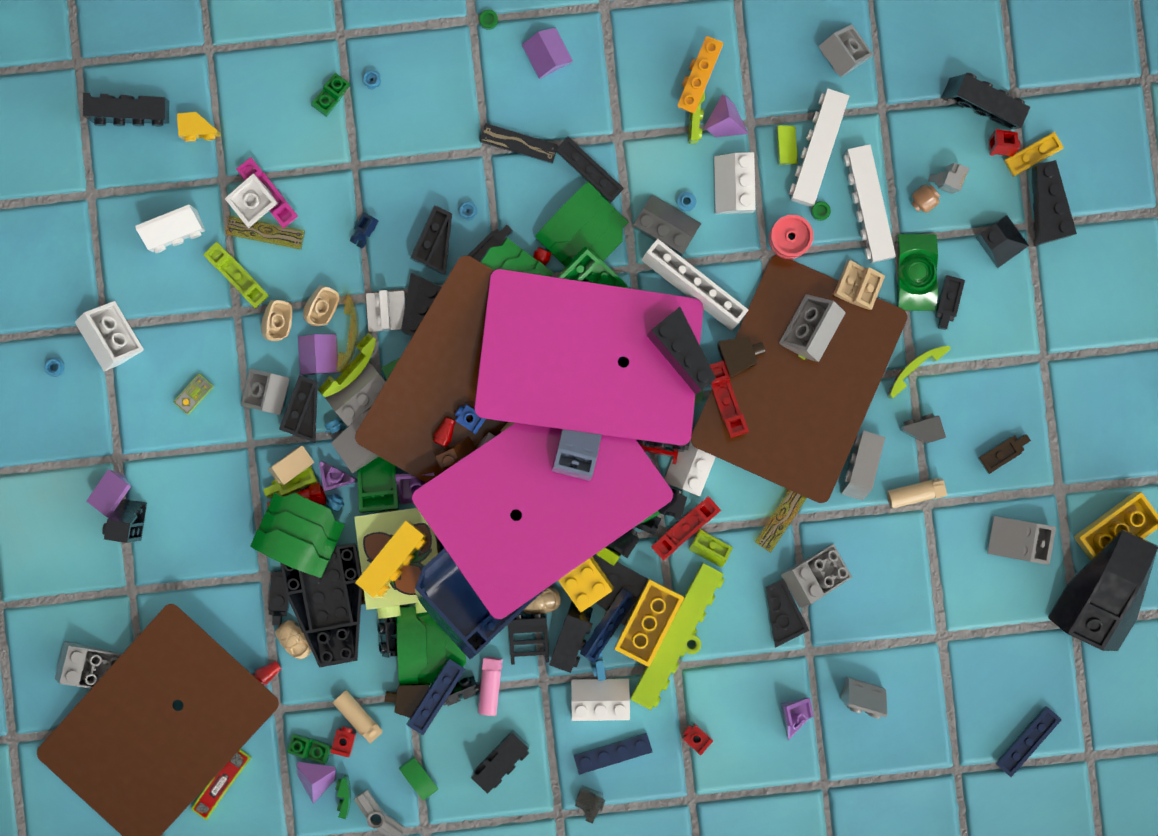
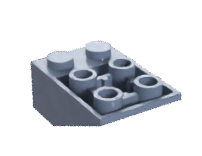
[552,429,602,481]

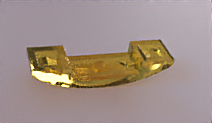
[336,295,359,372]

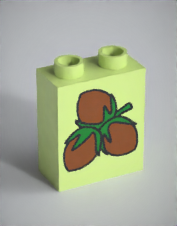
[354,508,441,619]

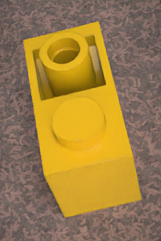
[177,112,221,142]

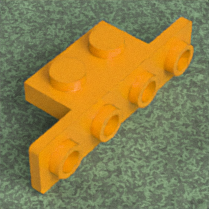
[677,36,723,114]

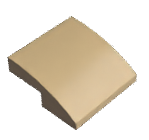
[833,260,885,310]

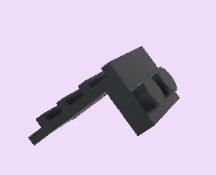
[508,613,549,665]

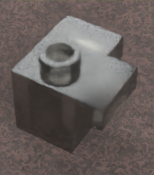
[575,785,605,824]

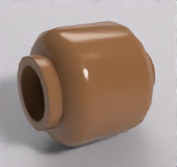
[911,184,941,213]

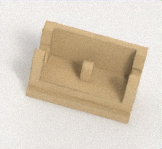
[268,446,315,485]

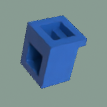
[454,403,486,434]

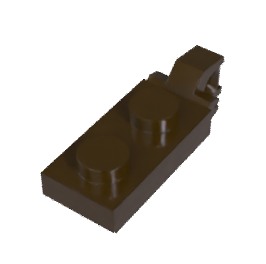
[978,434,1031,474]

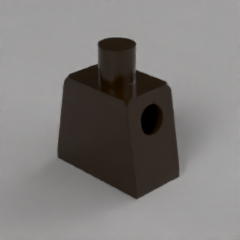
[717,337,766,379]
[384,683,431,718]

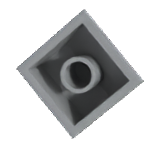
[818,24,873,77]
[241,368,289,415]

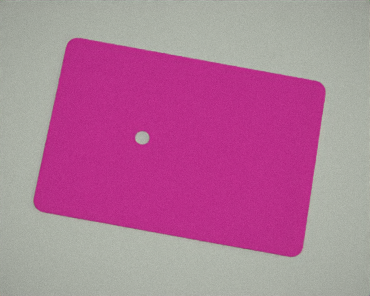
[475,269,703,445]
[412,423,673,619]

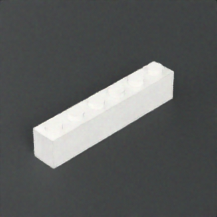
[789,89,849,207]
[843,144,896,264]
[641,239,748,331]

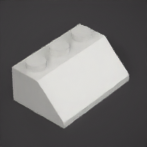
[714,152,756,214]
[135,205,206,253]
[75,301,144,371]
[664,432,715,496]
[571,678,630,721]

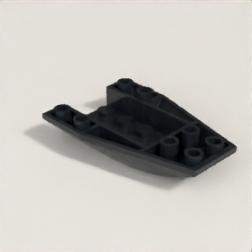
[1048,529,1158,651]
[280,543,362,668]

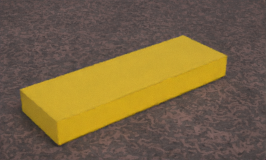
[1004,131,1064,177]

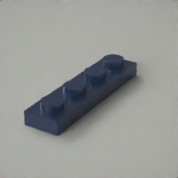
[580,589,637,663]
[406,658,466,735]
[995,706,1062,777]
[574,733,653,775]

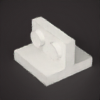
[366,290,406,332]

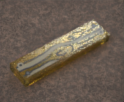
[226,216,305,250]
[754,490,807,553]

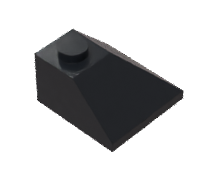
[975,215,1029,268]

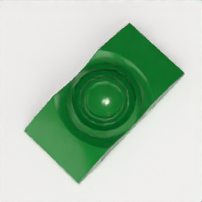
[897,234,938,311]
[357,456,399,513]

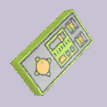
[174,374,214,415]

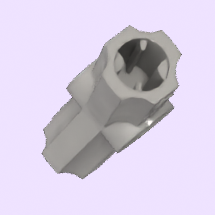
[354,789,405,836]

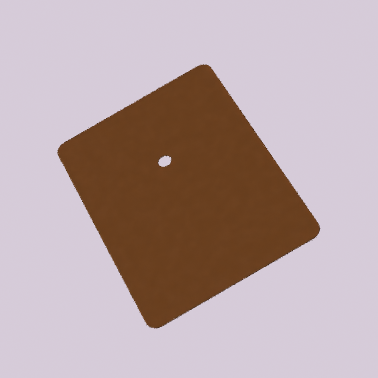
[355,255,508,483]
[691,255,907,503]
[37,604,279,836]

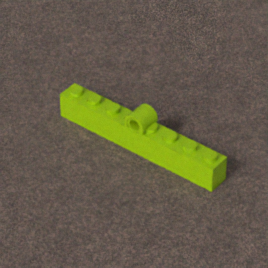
[630,562,725,711]

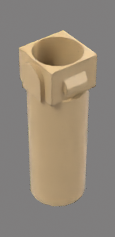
[887,477,947,509]
[332,690,383,744]

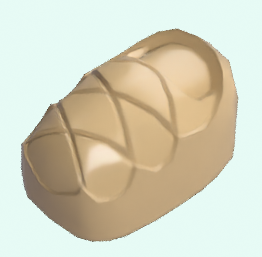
[303,285,339,326]
[261,300,292,341]
[523,586,561,614]
[275,620,312,659]

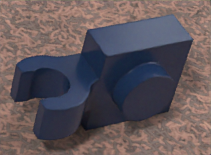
[350,212,379,249]

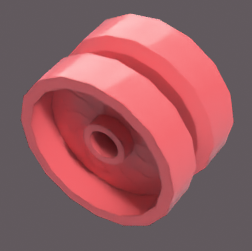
[769,215,813,259]

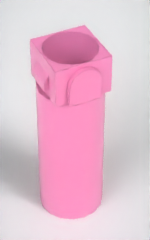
[478,657,503,716]

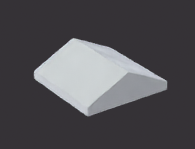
[225,174,277,228]

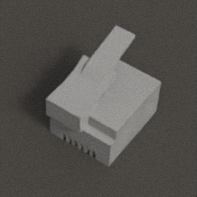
[928,163,969,194]

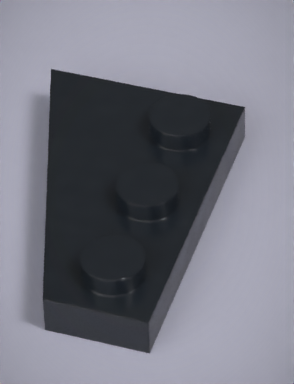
[401,273,442,337]
[765,578,809,648]

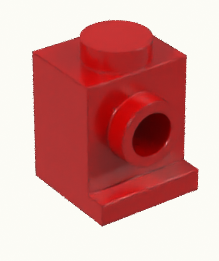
[988,129,1020,157]
[682,723,713,756]
[330,726,357,758]

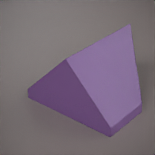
[704,95,748,137]
[319,461,357,491]
[781,698,814,741]
[297,762,336,804]

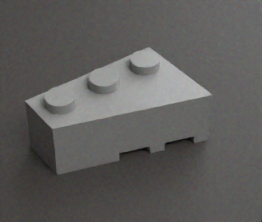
[841,430,885,501]

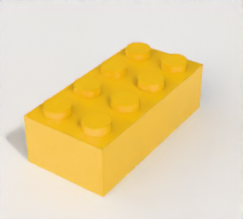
[1073,492,1158,561]
[355,521,427,598]
[558,557,614,613]
[614,579,684,667]

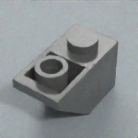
[899,413,946,443]

